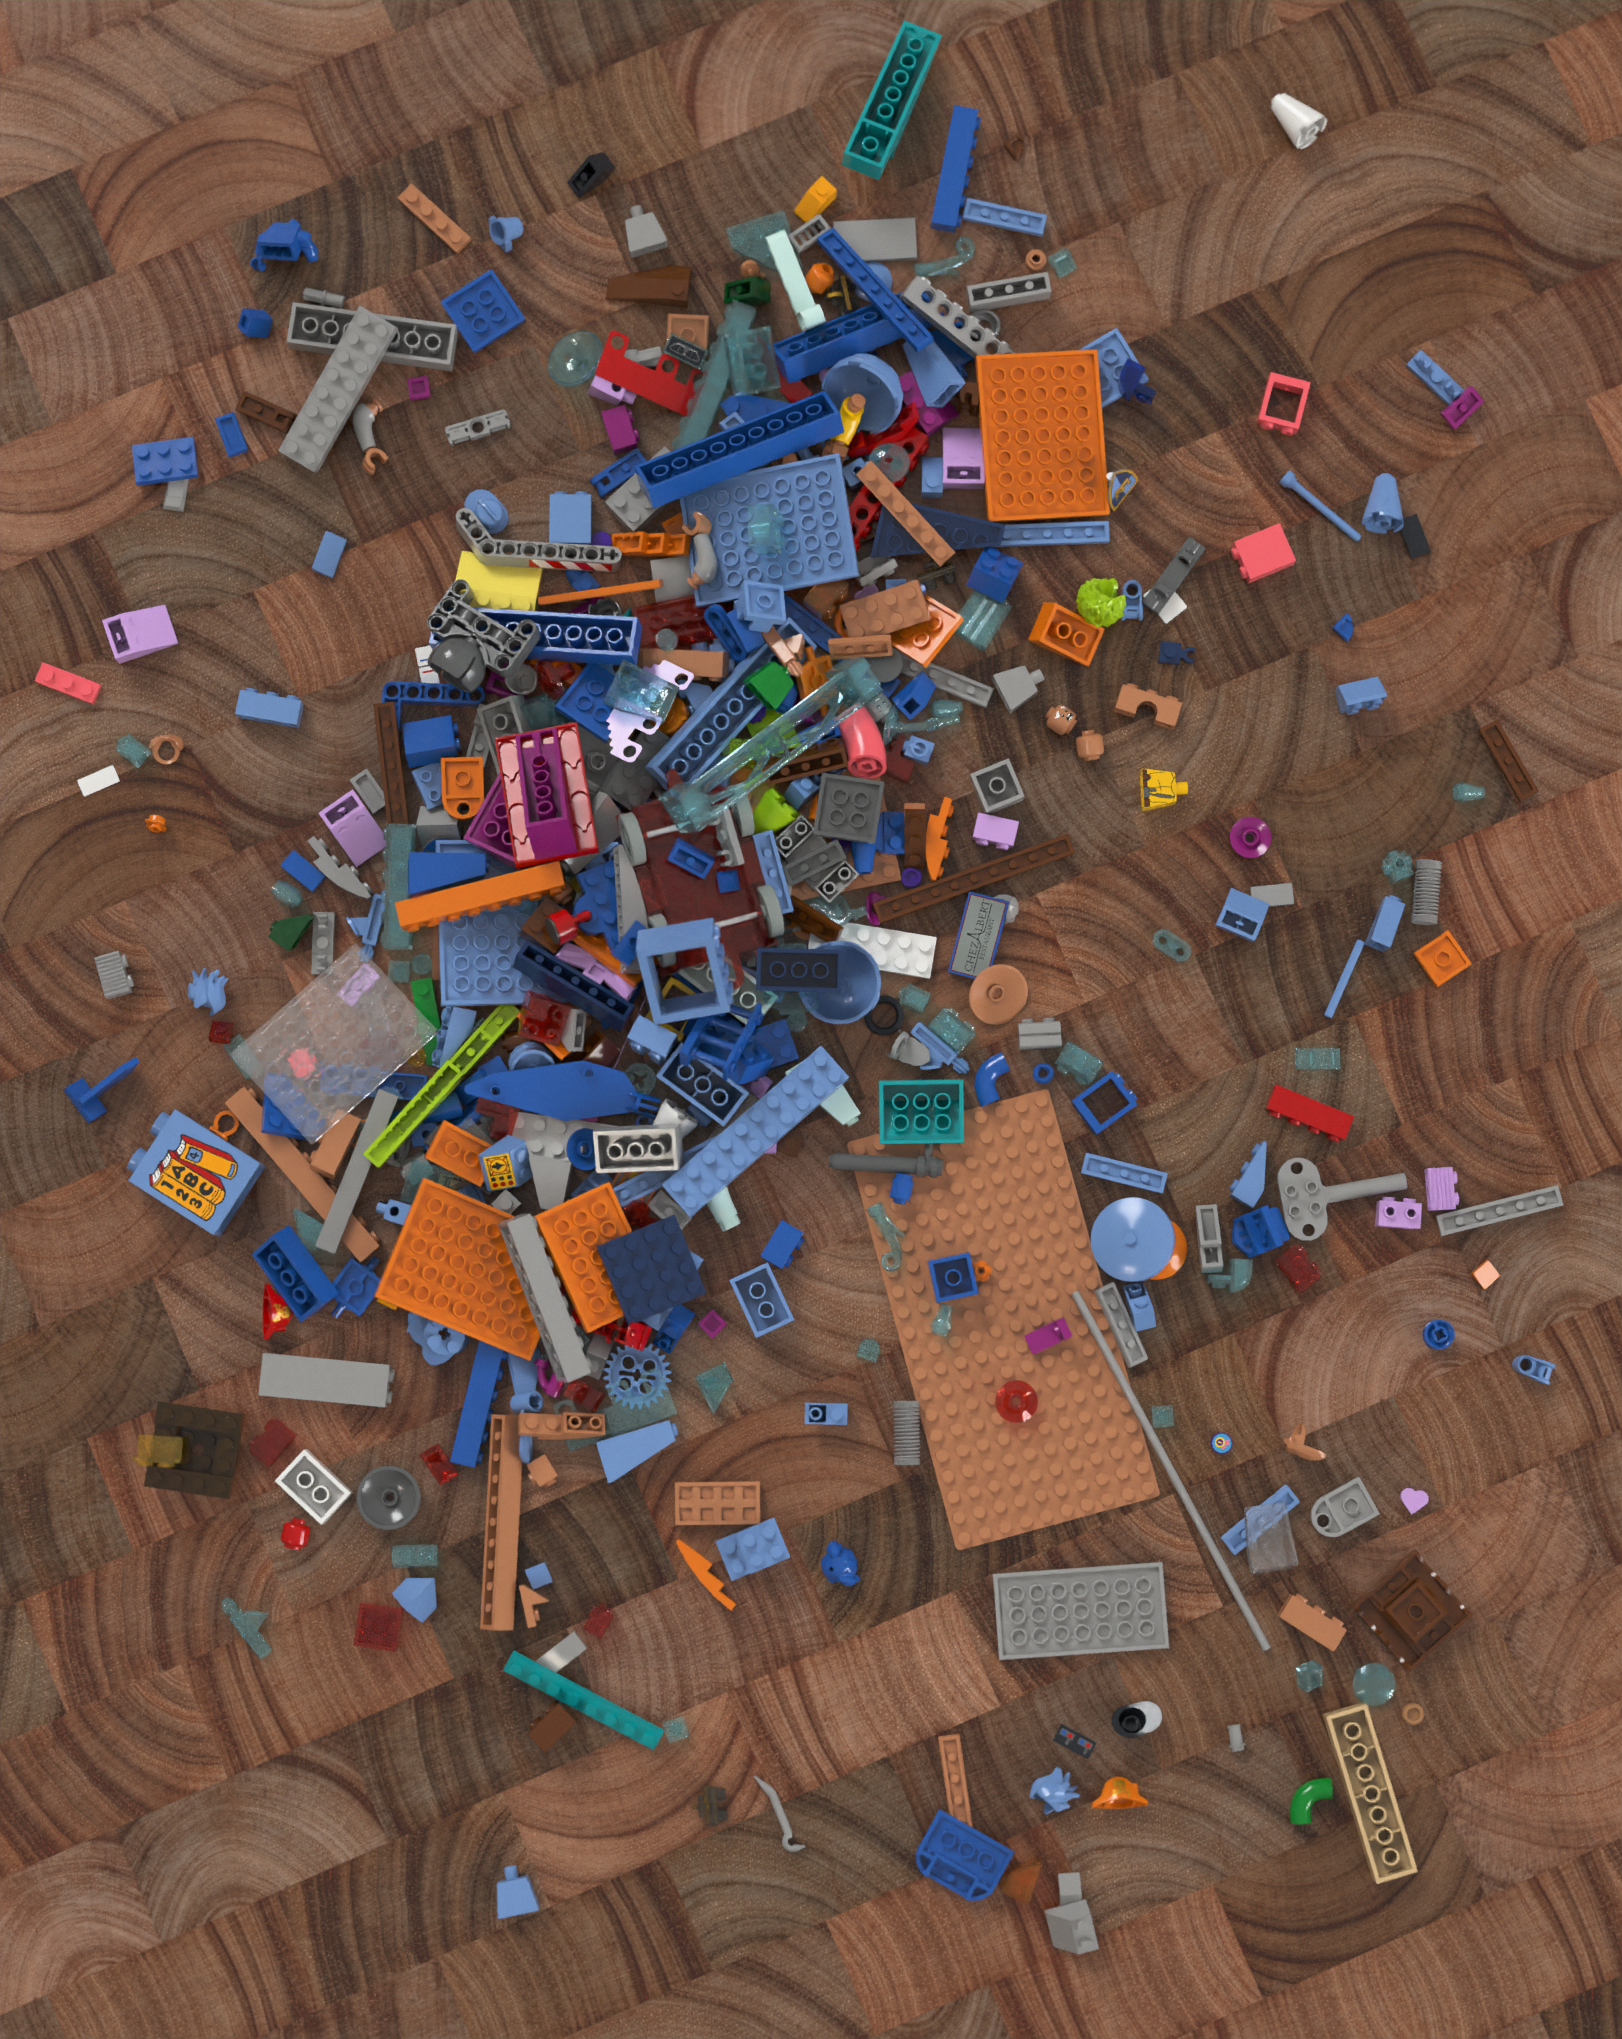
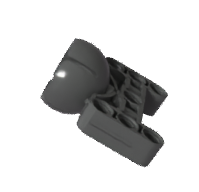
[427,579,540,693]

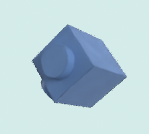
[842,457,868,492]

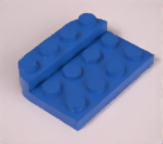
[915,1809,1014,1901]

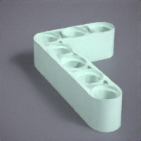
[765,230,826,332]

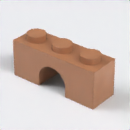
[1114,683,1182,730]

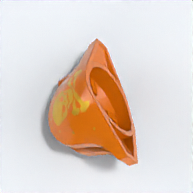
[1092,1777,1148,1809]

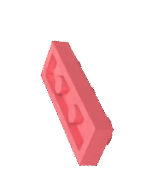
[35,662,101,705]

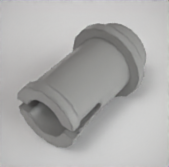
[1227,1724,1246,1752]

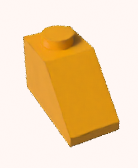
[794,176,837,223]

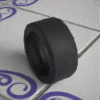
[864,995,904,1036]

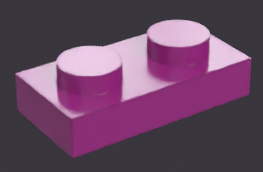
[1440,386,1484,429]

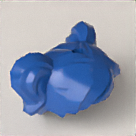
[821,1541,860,1586]

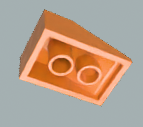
[1028,602,1105,667]

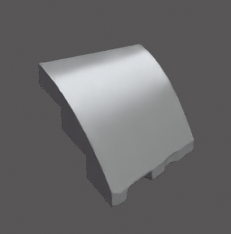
[650,556,696,625]

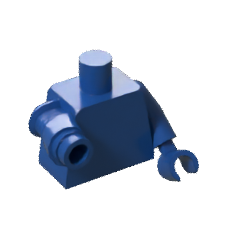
[250,219,319,272]

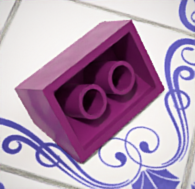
[899,371,959,438]

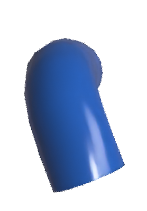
[974,1052,1010,1108]

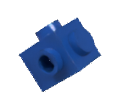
[411,1123,437,1151]

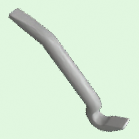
[754,1775,806,1852]

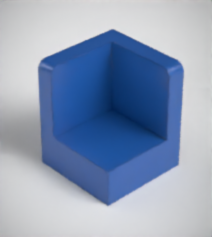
[237,308,273,338]

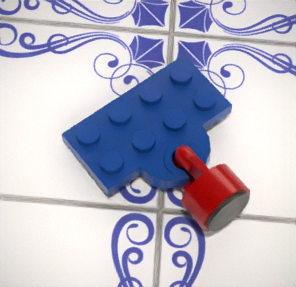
[545,859,619,952]

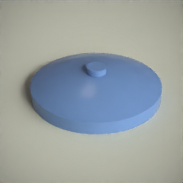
[1091,1197,1175,1282]

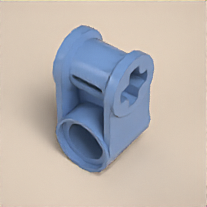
[1121,580,1143,621]
[1512,1355,1556,1385]

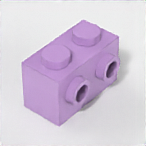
[1375,1197,1422,1230]

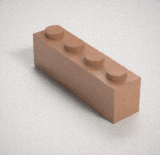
[643,648,729,681]

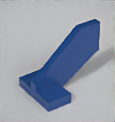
[64,1057,140,1124]

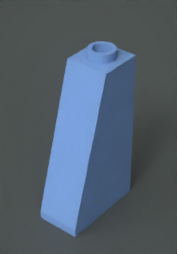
[902,340,965,408]
[596,1420,678,1483]

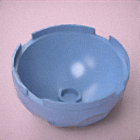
[822,353,903,434]
[799,941,881,1024]

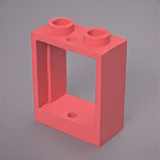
[1256,372,1311,435]

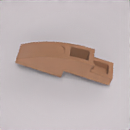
[518,1412,605,1440]

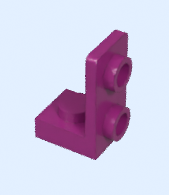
[1024,1317,1072,1355]

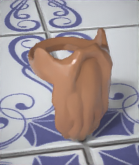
[1283,1423,1326,1461]

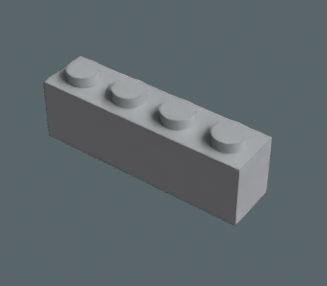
[966,272,1052,313]

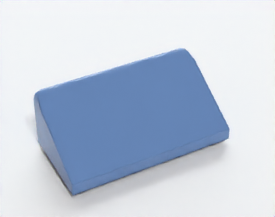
[312,531,347,578]

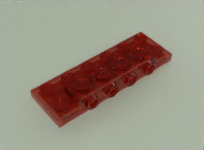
[631,594,734,649]

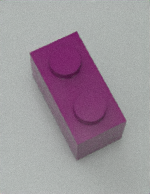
[601,405,640,456]

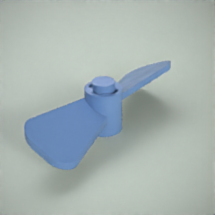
[507,1347,543,1464]

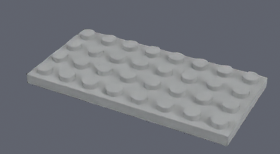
[993,1562,1169,1660]

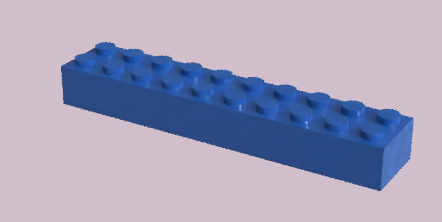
[634,391,844,509]
[429,605,642,666]

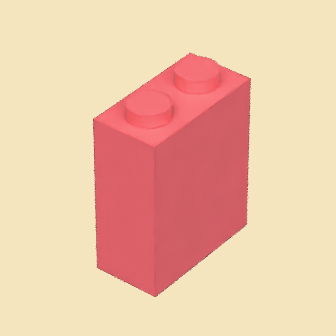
[1231,523,1296,583]

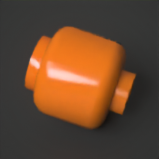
[805,263,835,294]

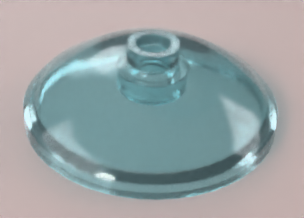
[547,331,604,387]

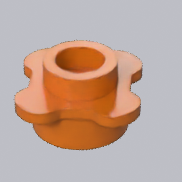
[145,815,167,833]

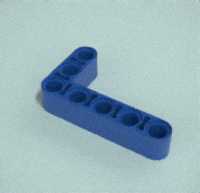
[382,681,486,740]

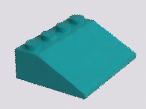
[878,1079,964,1144]

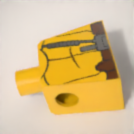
[1140,769,1188,811]

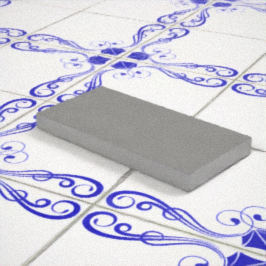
[833,218,917,264]

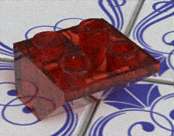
[518,990,571,1046]

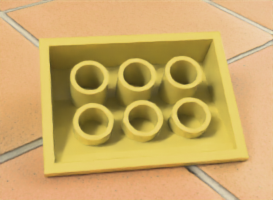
[455,551,543,611]

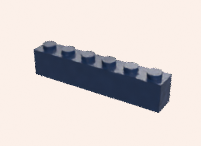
[513,940,635,1032]

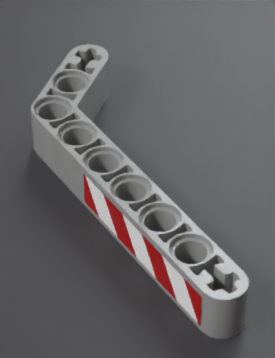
[456,508,622,573]

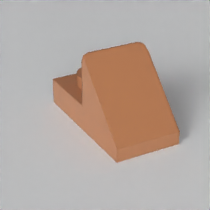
[519,1584,549,1628]

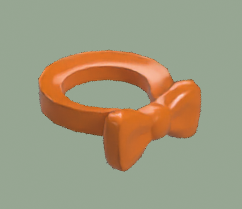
[209,1111,239,1141]

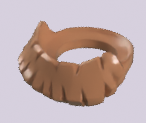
[148,734,184,764]

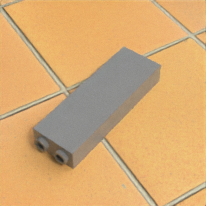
[258,1353,395,1407]

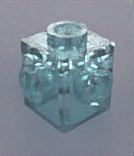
[1381,850,1414,884]

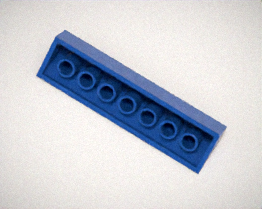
[769,291,932,383]

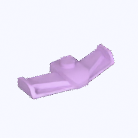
[555,942,637,1001]

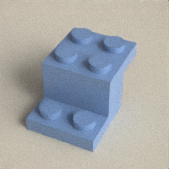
[715,1518,790,1581]

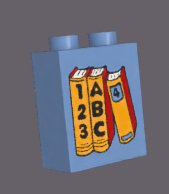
[127,1109,266,1237]

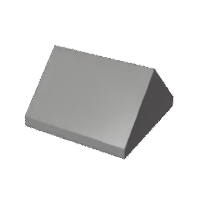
[416,805,463,848]

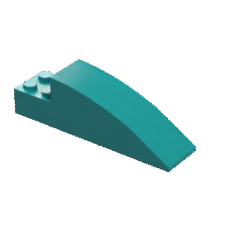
[842,20,942,180]

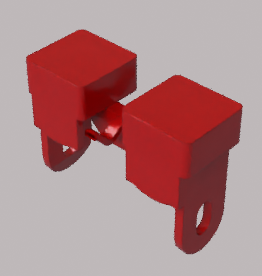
[571,1308,652,1351]

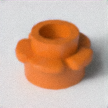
[972,1261,991,1282]

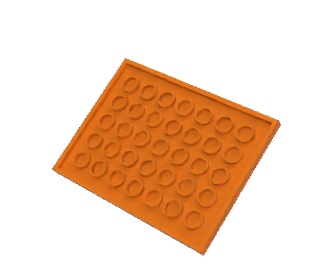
[975,350,1110,522]
[374,1178,562,1361]

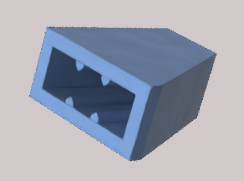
[1364,895,1405,953]

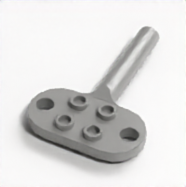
[1277,1158,1407,1241]

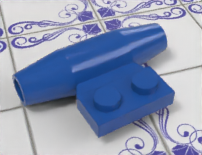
[851,812,905,875]

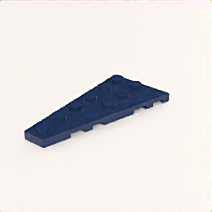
[870,503,1005,558]

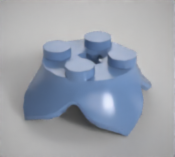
[408,1316,470,1365]

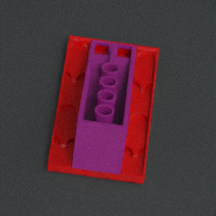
[495,722,599,869]

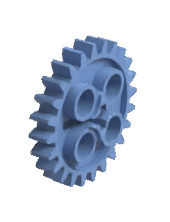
[603,1344,672,1410]

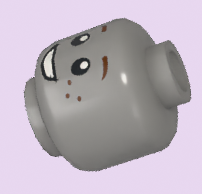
[864,692,894,724]

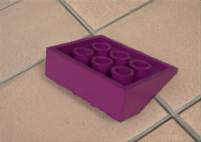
[463,773,525,871]

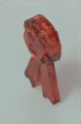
[624,1199,657,1229]

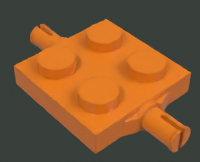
[795,646,839,716]

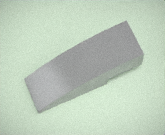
[1195,1204,1223,1274]
[535,1631,588,1673]

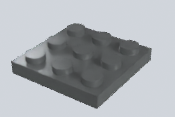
[813,773,885,844]

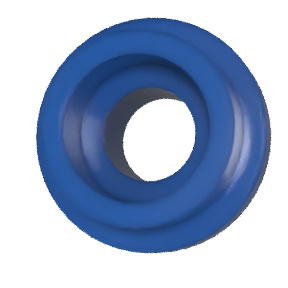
[1033,1063,1054,1084]

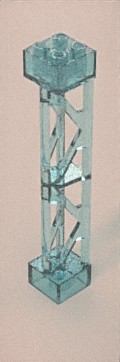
[658,656,884,833]

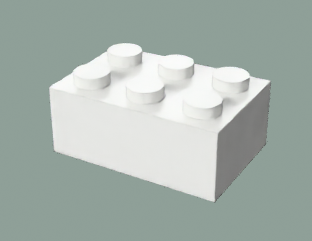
[275,1449,353,1525]

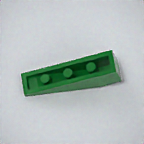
[411,978,441,1066]

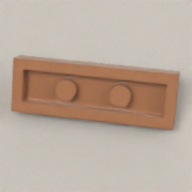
[828,634,893,660]

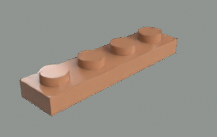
[397,183,471,254]

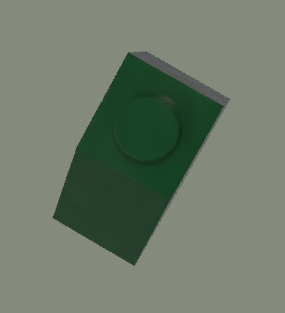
[724,276,771,306]
[268,914,316,951]

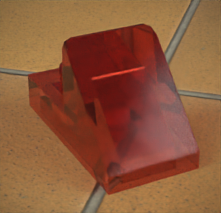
[419,1443,458,1485]

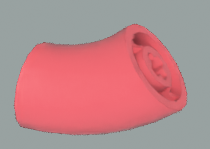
[838,706,887,779]

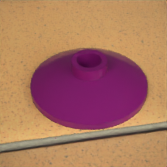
[1230,817,1271,858]

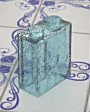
[954,590,1012,652]

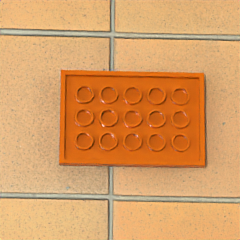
[534,1182,632,1333]

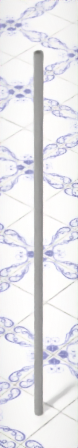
[1071,1291,1271,1651]

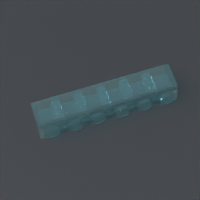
[380,823,416,950]

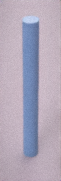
[1324,939,1365,1018]

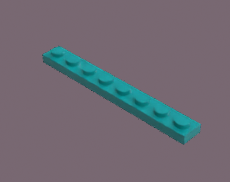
[503,1650,664,1750]

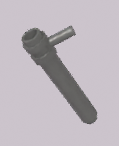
[829,1143,943,1178]

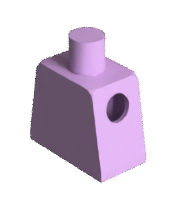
[587,375,637,406]

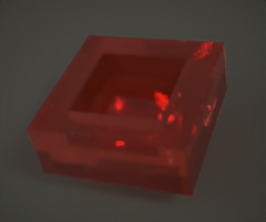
[209,1020,234,1044]

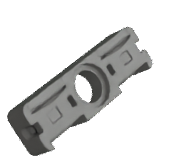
[445,409,511,447]

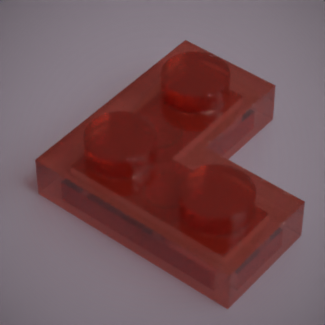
[475,1093,520,1140]

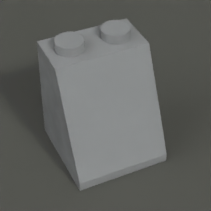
[529,1154,573,1211]

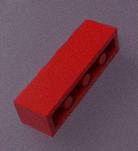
[1264,1085,1354,1143]

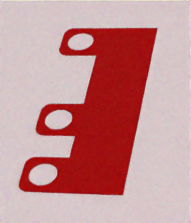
[594,330,711,420]

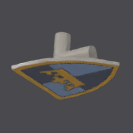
[1106,469,1139,512]

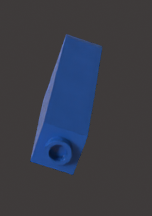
[408,852,489,898]

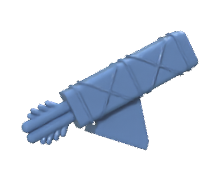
[346,894,388,963]
[911,1022,970,1074]

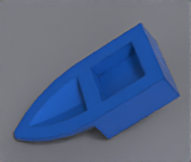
[565,570,601,601]

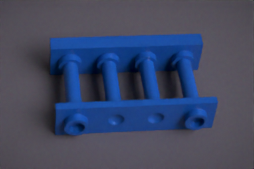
[680,988,764,1081]

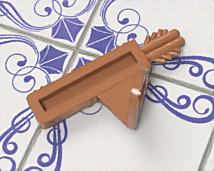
[760,626,805,677]

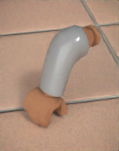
[353,398,388,475]
[681,511,717,590]

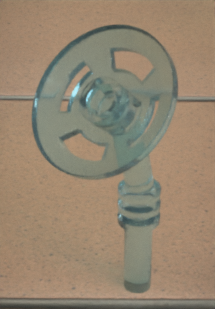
[883,704,960,746]

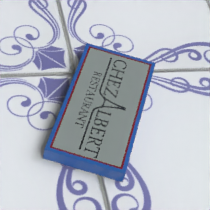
[948,891,1010,979]

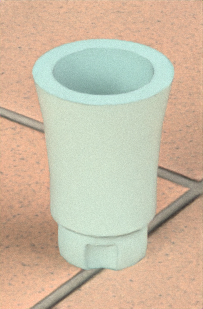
[707,1187,741,1232]

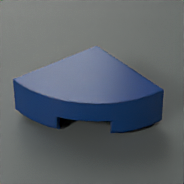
[1332,613,1353,643]

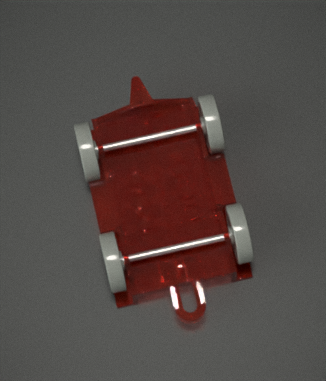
[615,769,784,991]

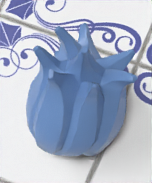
[188,968,228,1017]
[1029,1767,1080,1815]

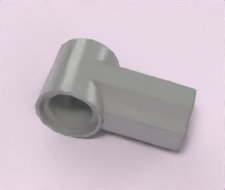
[624,346,664,368]

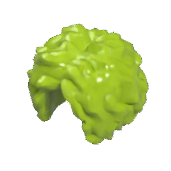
[1076,578,1126,627]

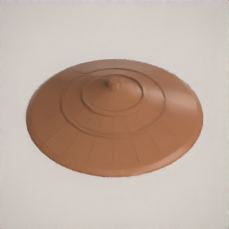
[969,964,1028,1025]

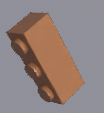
[309,1109,361,1180]
[1277,1593,1347,1652]

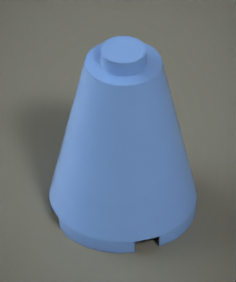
[1362,473,1404,534]

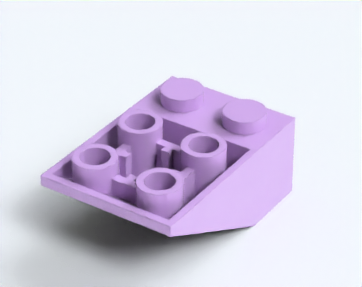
[942,428,985,490]
[102,605,179,664]
[319,789,390,867]

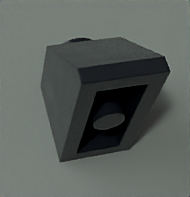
[567,152,616,198]

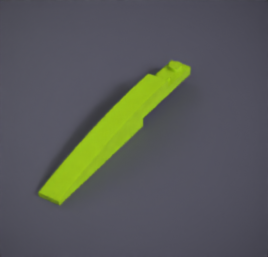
[363,1005,521,1168]

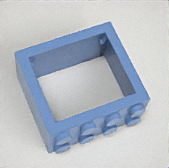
[636,918,734,1025]

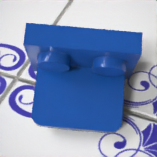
[1232,1205,1290,1259]

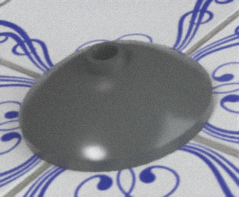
[357,1466,421,1530]

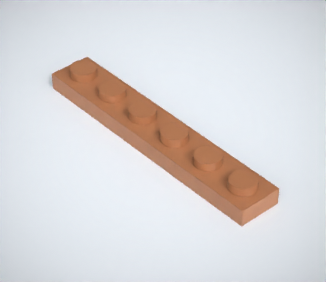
[856,461,956,567]

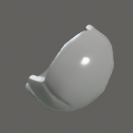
[505,664,539,695]

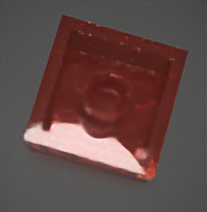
[353,1601,405,1652]

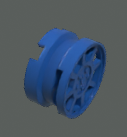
[1422,1320,1455,1350]

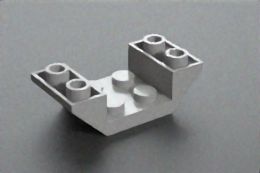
[775,814,859,903]

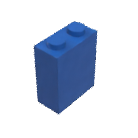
[402,715,461,768]

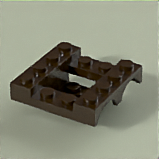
[144,1401,245,1499]

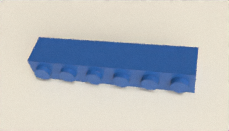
[931,105,981,233]
[450,1341,508,1468]

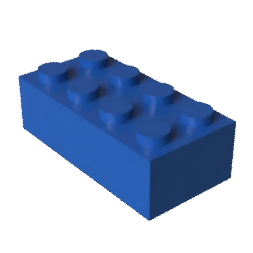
[682,1013,774,1085]
[251,1225,339,1323]

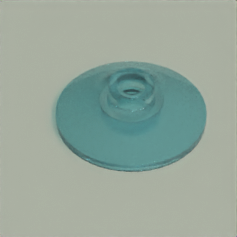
[869,443,910,483]

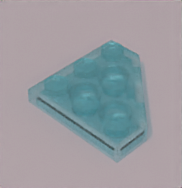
[726,210,803,272]

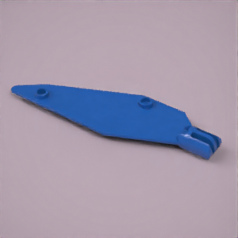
[464,1060,661,1121]

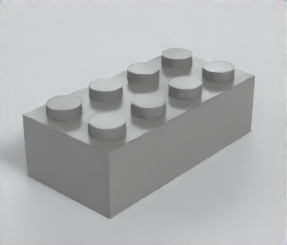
[605,446,673,532]
[593,1124,684,1173]

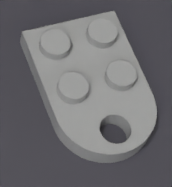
[1310,1477,1380,1537]

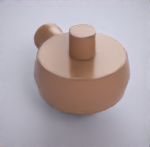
[741,260,766,279]

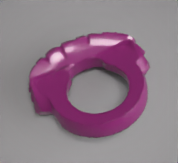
[866,891,887,926]

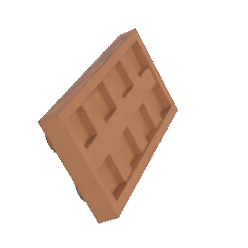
[839,579,931,637]
[675,1481,760,1525]

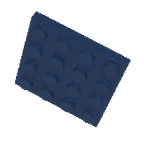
[596,1215,706,1326]

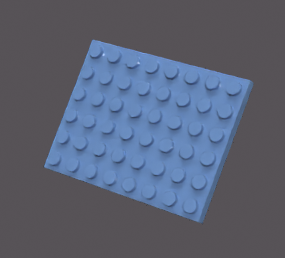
[680,453,860,608]
[435,840,568,1006]

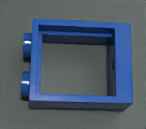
[1070,1071,1137,1136]

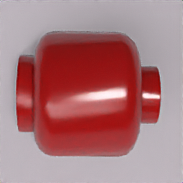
[280,1518,311,1550]

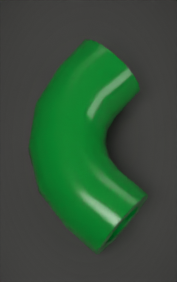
[1290,1778,1333,1824]

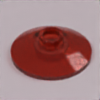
[995,1380,1038,1423]

